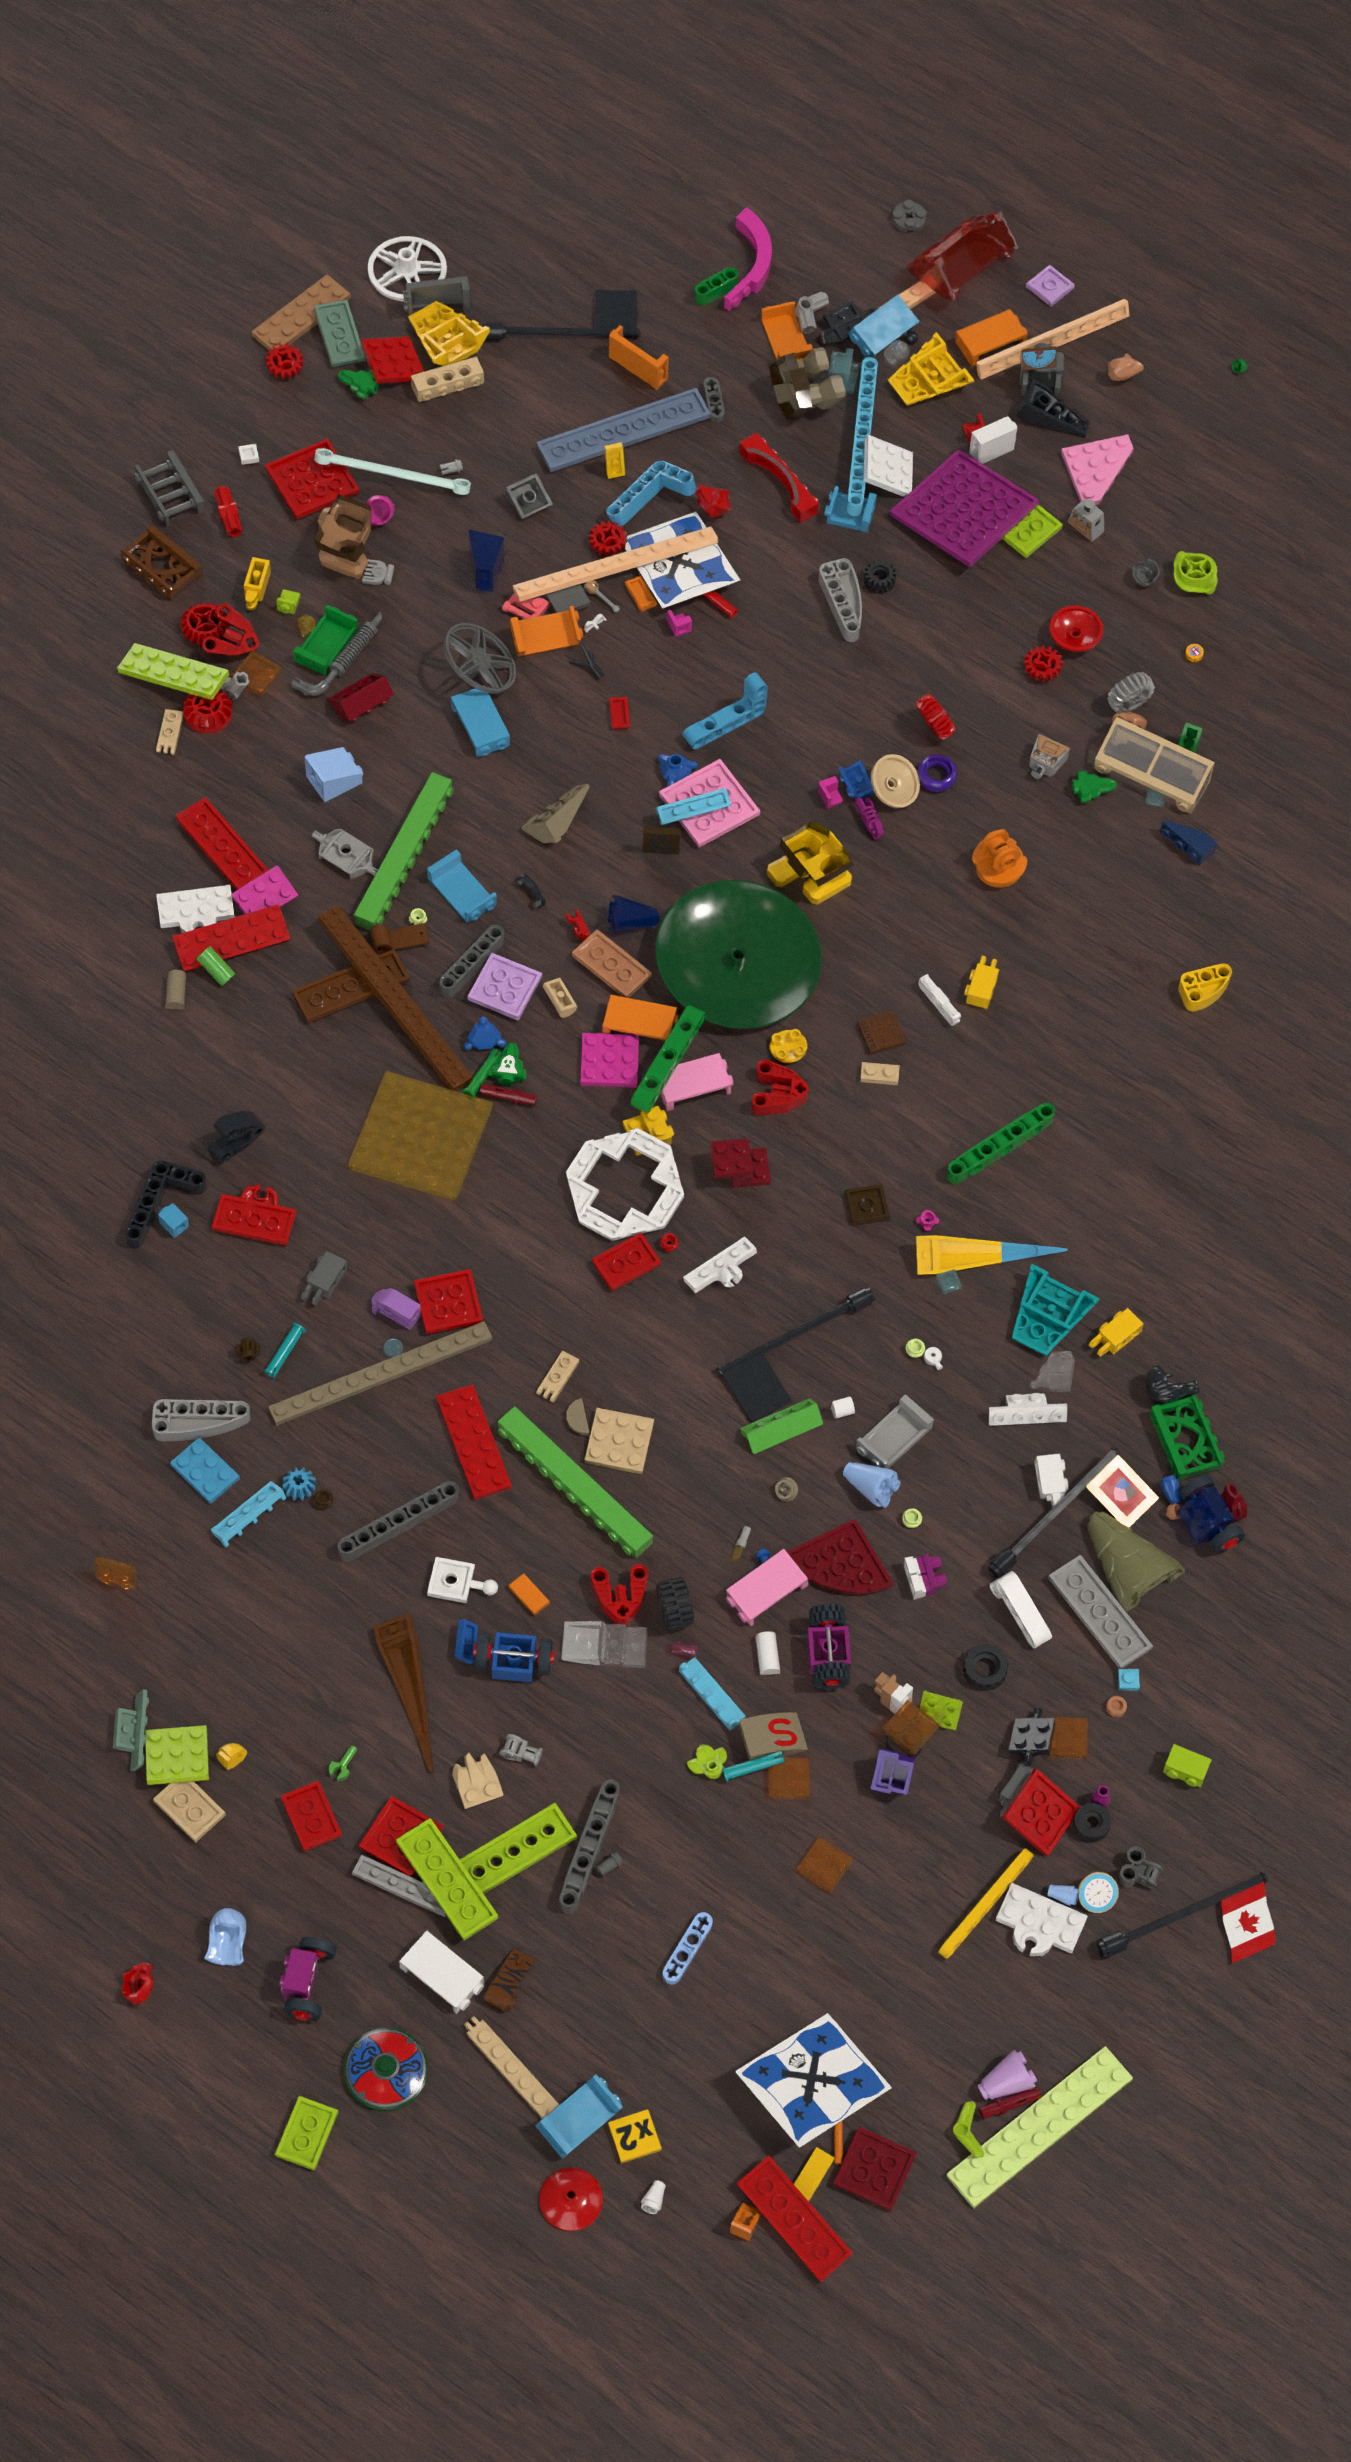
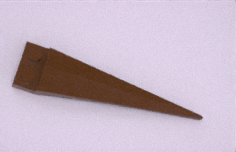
[374,1613,434,1773]

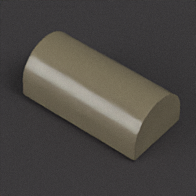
[165,970,186,1009]

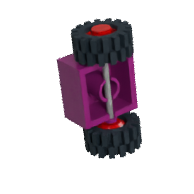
[807,1603,851,1690]

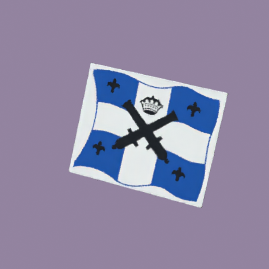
[625,512,740,608]
[735,2013,892,2148]

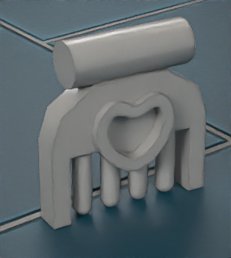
[362,559,394,585]

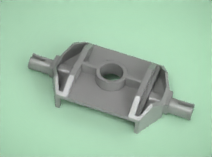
[312,829,378,879]

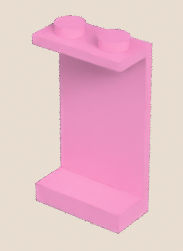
[660,1053,734,1111]
[726,1549,808,1626]

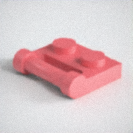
[502,593,550,619]

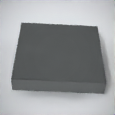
[544,584,591,613]

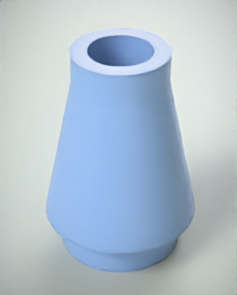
[1048,1884,1078,1906]

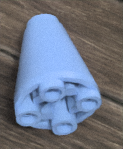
[843,1462,900,1508]

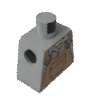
[1068,499,1104,542]
[1029,734,1070,779]

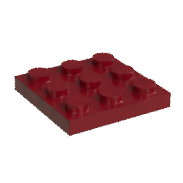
[833,2127,917,2212]

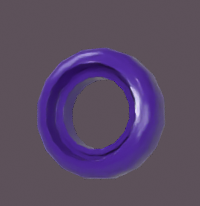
[917,754,957,792]

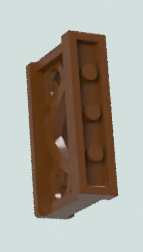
[121,524,203,600]

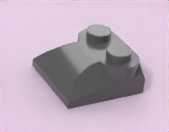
[505,473,553,520]

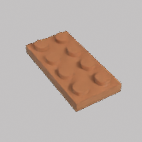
[572,929,652,998]

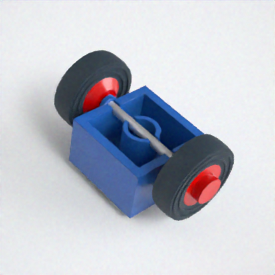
[473,1632,555,1682]

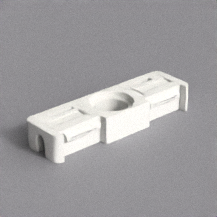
[919,974,961,1026]

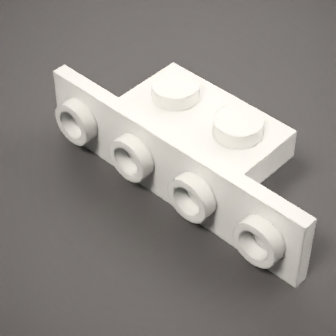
[989,1393,1067,1426]

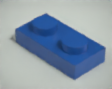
[455,1619,478,1664]

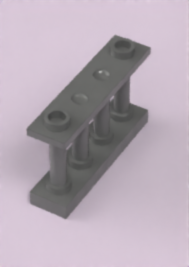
[134,450,205,527]

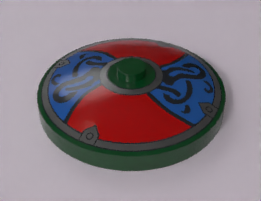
[344,2028,428,2112]

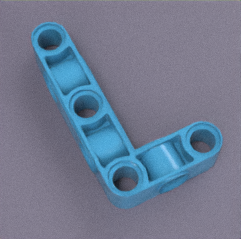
[682,673,768,750]

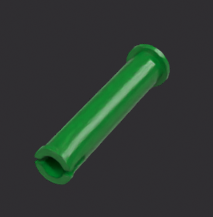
[462,1048,502,1099]

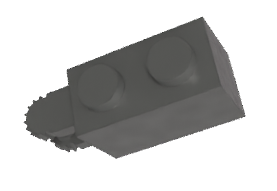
[301,1251,347,1306]

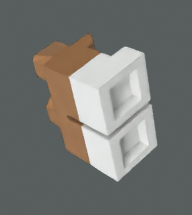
[874,1672,913,1717]

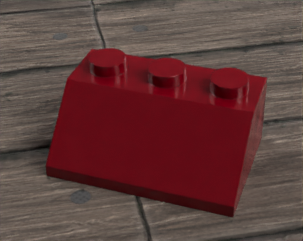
[327,673,394,722]

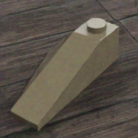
[521,784,590,844]

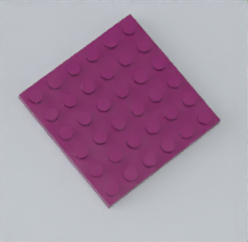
[890,449,1039,567]

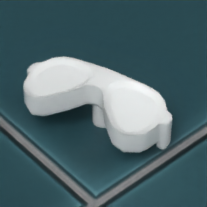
[583,614,606,633]

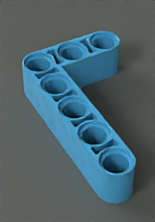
[607,461,697,527]

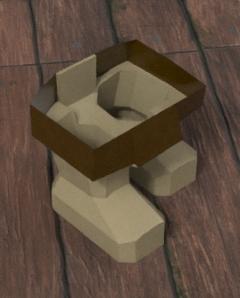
[769,348,846,419]

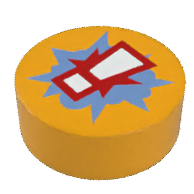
[1185,644,1204,662]

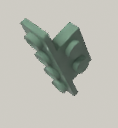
[113,1689,149,1772]

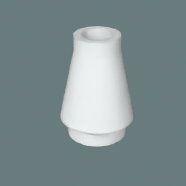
[641,2180,666,2214]

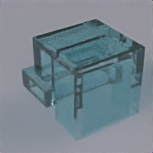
[828,348,859,394]

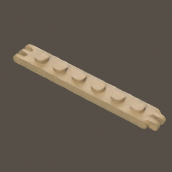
[464,2016,559,2119]

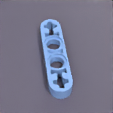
[663,1912,713,1985]

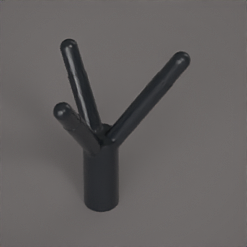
[569,641,604,679]

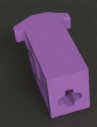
[372,1288,421,1330]

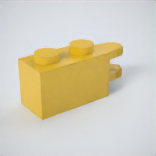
[244,557,271,610]
[964,956,999,1009]
[1089,1308,1144,1357]

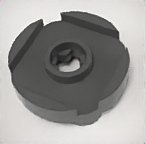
[892,200,927,232]

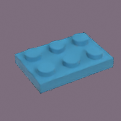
[170,1437,240,1504]

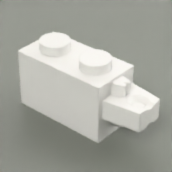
[1034,1454,1068,1508]

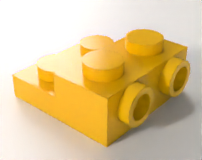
[623,1106,674,1156]

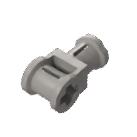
[499,1734,543,1766]

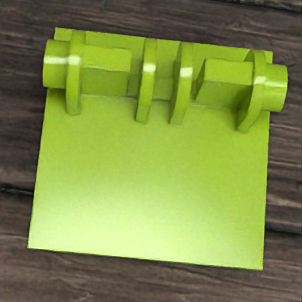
[917,1691,963,1731]

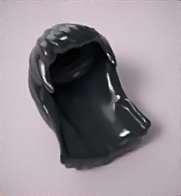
[1146,1365,1200,1403]

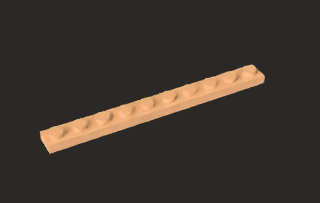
[976,299,1129,380]

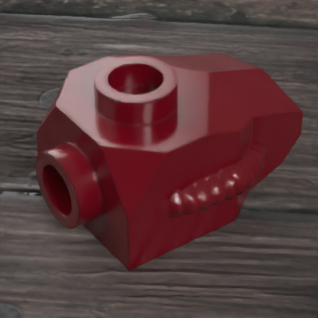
[1219,1483,1247,1520]

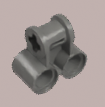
[1118,1846,1163,1889]

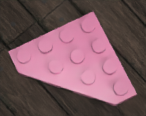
[1061,435,1133,505]

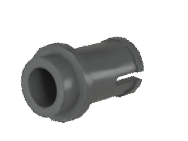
[596,1852,623,1877]

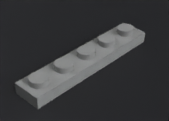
[352,1855,446,1917]

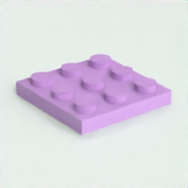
[468,953,542,1021]

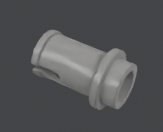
[440,459,463,476]

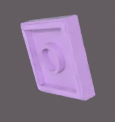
[1026,265,1075,307]

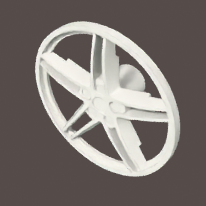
[368,236,447,301]

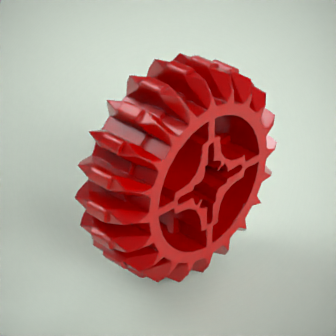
[180,601,229,647]
[916,694,955,740]

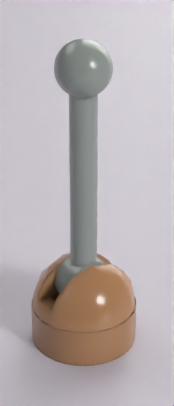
[583,580,620,612]

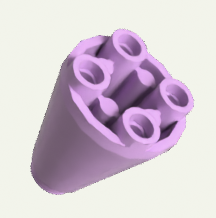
[977,2050,1038,2100]

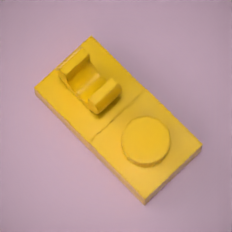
[604,443,625,479]

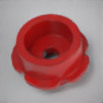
[660,1233,679,1252]

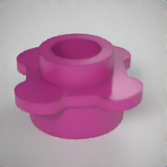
[916,1210,939,1231]

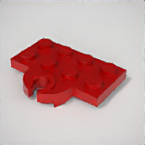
[212,1185,297,1246]

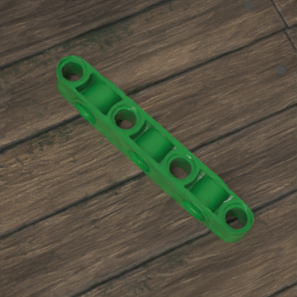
[630,1005,706,1113]
[947,1103,1055,1184]

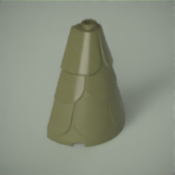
[1087,1511,1185,1613]

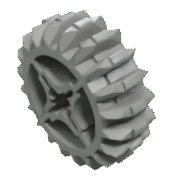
[1107,672,1155,713]

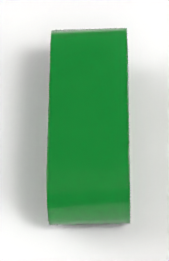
[695,267,738,306]

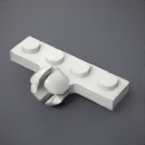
[683,1237,757,1293]

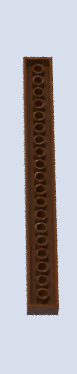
[318,905,473,1093]

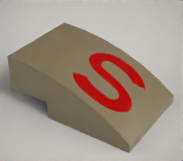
[739,1712,808,1760]

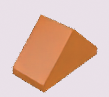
[730,2202,762,2241]

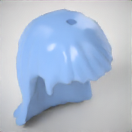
[205,1908,247,1966]

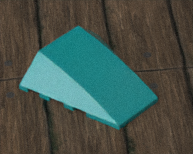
[1012,1264,1100,1356]

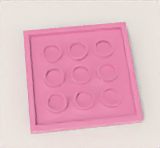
[659,759,760,848]

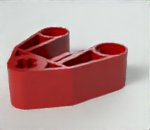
[201,603,259,657]
[751,1060,809,1116]
[590,1564,648,1627]

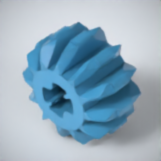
[282,1467,316,1501]

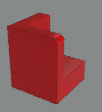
[963,414,985,443]

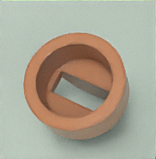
[1166,1503,1182,1520]

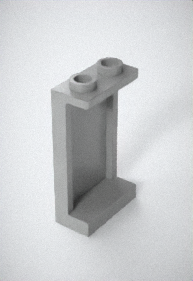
[856,1394,934,1469]

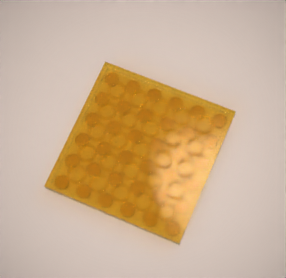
[348,1071,493,1201]

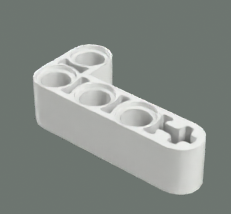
[989,1571,1052,1648]

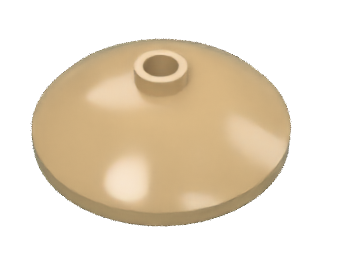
[871,754,920,808]

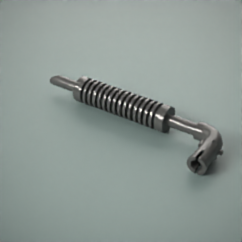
[291,611,382,696]

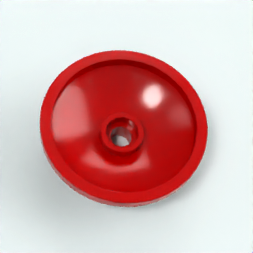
[1049,606,1103,652]
[539,2168,603,2232]

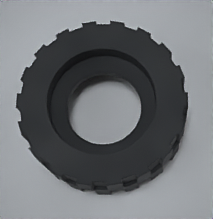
[963,1644,1008,1691]

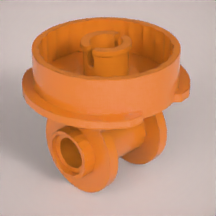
[972,829,1027,888]

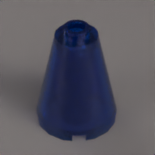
[608,895,660,932]

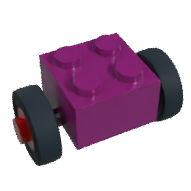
[279,1937,337,2021]

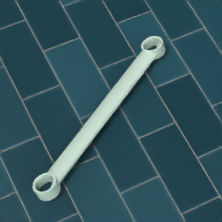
[315,448,471,495]

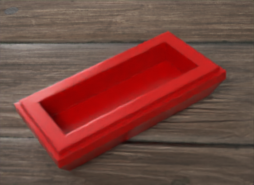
[609,697,630,729]

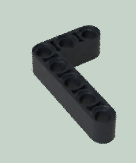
[125,1160,207,1249]

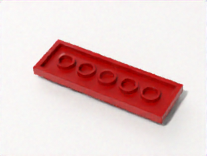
[175,797,269,890]
[172,904,290,972]
[436,1384,512,1500]
[737,2156,853,2282]

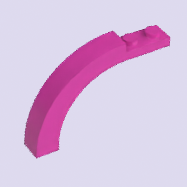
[724,207,772,311]

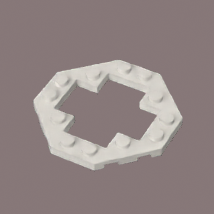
[566,1128,684,1241]

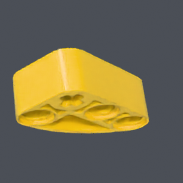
[1178,964,1232,1012]

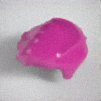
[366,495,395,526]

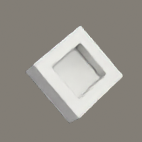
[238,444,259,465]

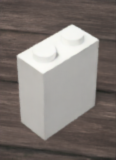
[969,416,1017,464]

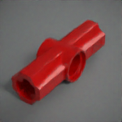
[214,486,243,538]

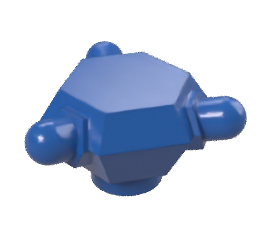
[658,754,698,787]
[464,1017,506,1051]

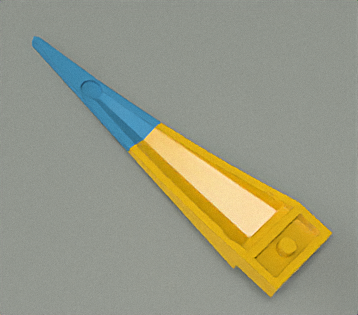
[916,1235,1068,1275]

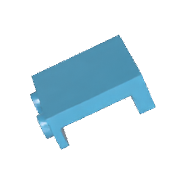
[824,486,877,533]

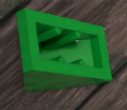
[1178,722,1203,753]

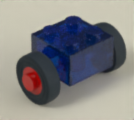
[1177,1475,1245,1553]

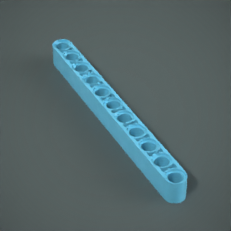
[847,357,878,516]

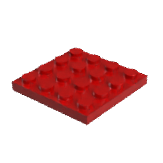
[265,438,360,520]

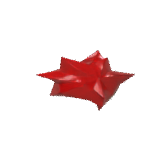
[695,485,731,519]

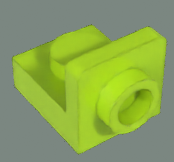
[277,589,301,614]

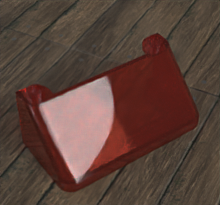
[906,211,1019,301]

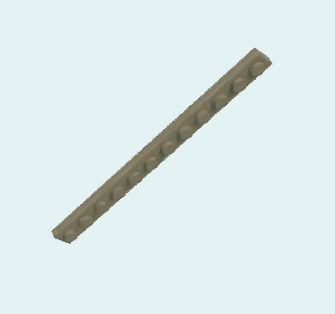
[268,1321,492,1426]

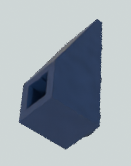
[1160,820,1217,865]

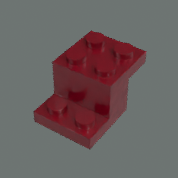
[710,1139,771,1188]

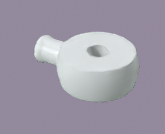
[924,1347,943,1370]

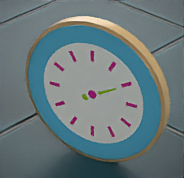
[1078,1872,1119,1913]

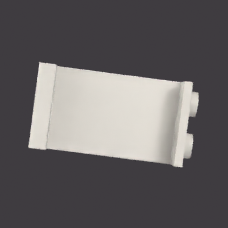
[399,1931,484,2014]

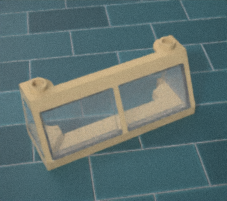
[1093,717,1215,814]

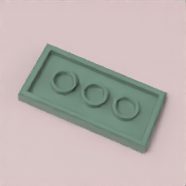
[314,300,365,367]

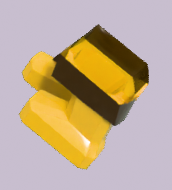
[767,821,853,905]

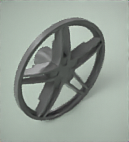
[443,623,516,693]

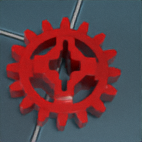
[266,343,304,380]
[589,520,627,557]
[1024,645,1063,682]

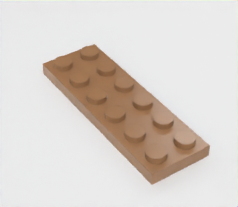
[252,275,351,351]

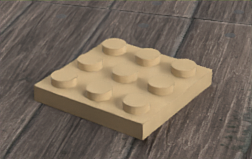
[585,1408,654,1475]

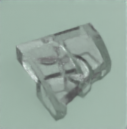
[1030,1351,1075,1392]

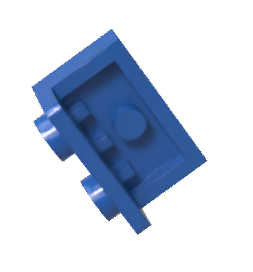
[838,760,875,800]

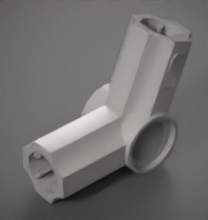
[794,291,829,334]
[220,672,249,701]

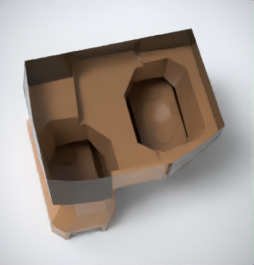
[314,494,372,579]

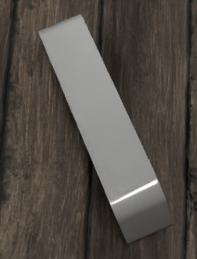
[818,558,862,642]
[152,1399,251,1441]

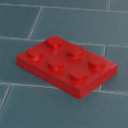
[592,1233,661,1291]
[281,1780,342,1852]

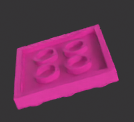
[581,1033,639,1088]

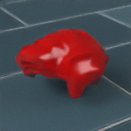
[122,1962,154,2006]

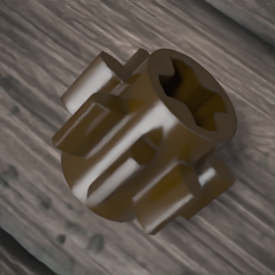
[236,1338,260,1362]

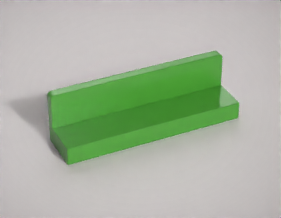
[740,1398,823,1454]

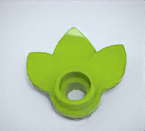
[687,1744,727,1779]

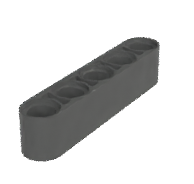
[440,925,504,998]

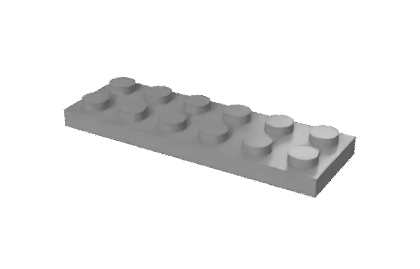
[1048,1555,1153,1669]

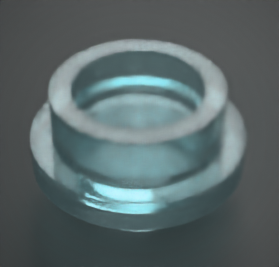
[384,1338,403,1357]

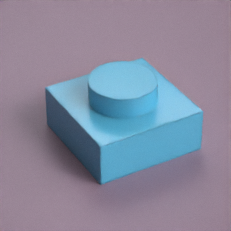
[1118,1669,1140,1691]

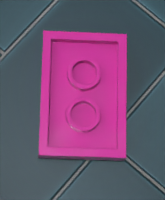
[231,865,298,914]

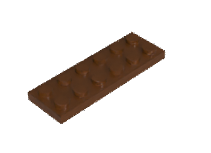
[292,949,410,1023]

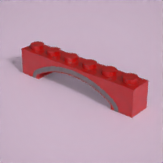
[739,433,819,523]

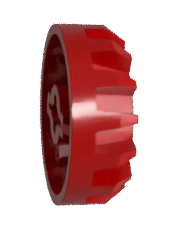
[183,689,233,734]

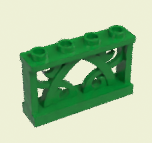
[1149,1395,1225,1482]

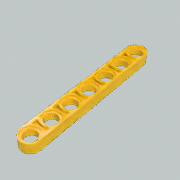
[938,1848,1034,1959]

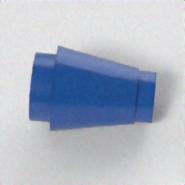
[1160,1475,1182,1505]

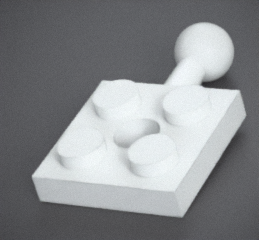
[427,1557,498,1603]

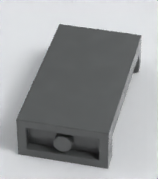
[403,276,470,316]

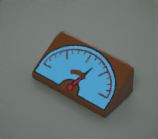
[1020,346,1056,370]

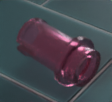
[672,1641,698,1658]

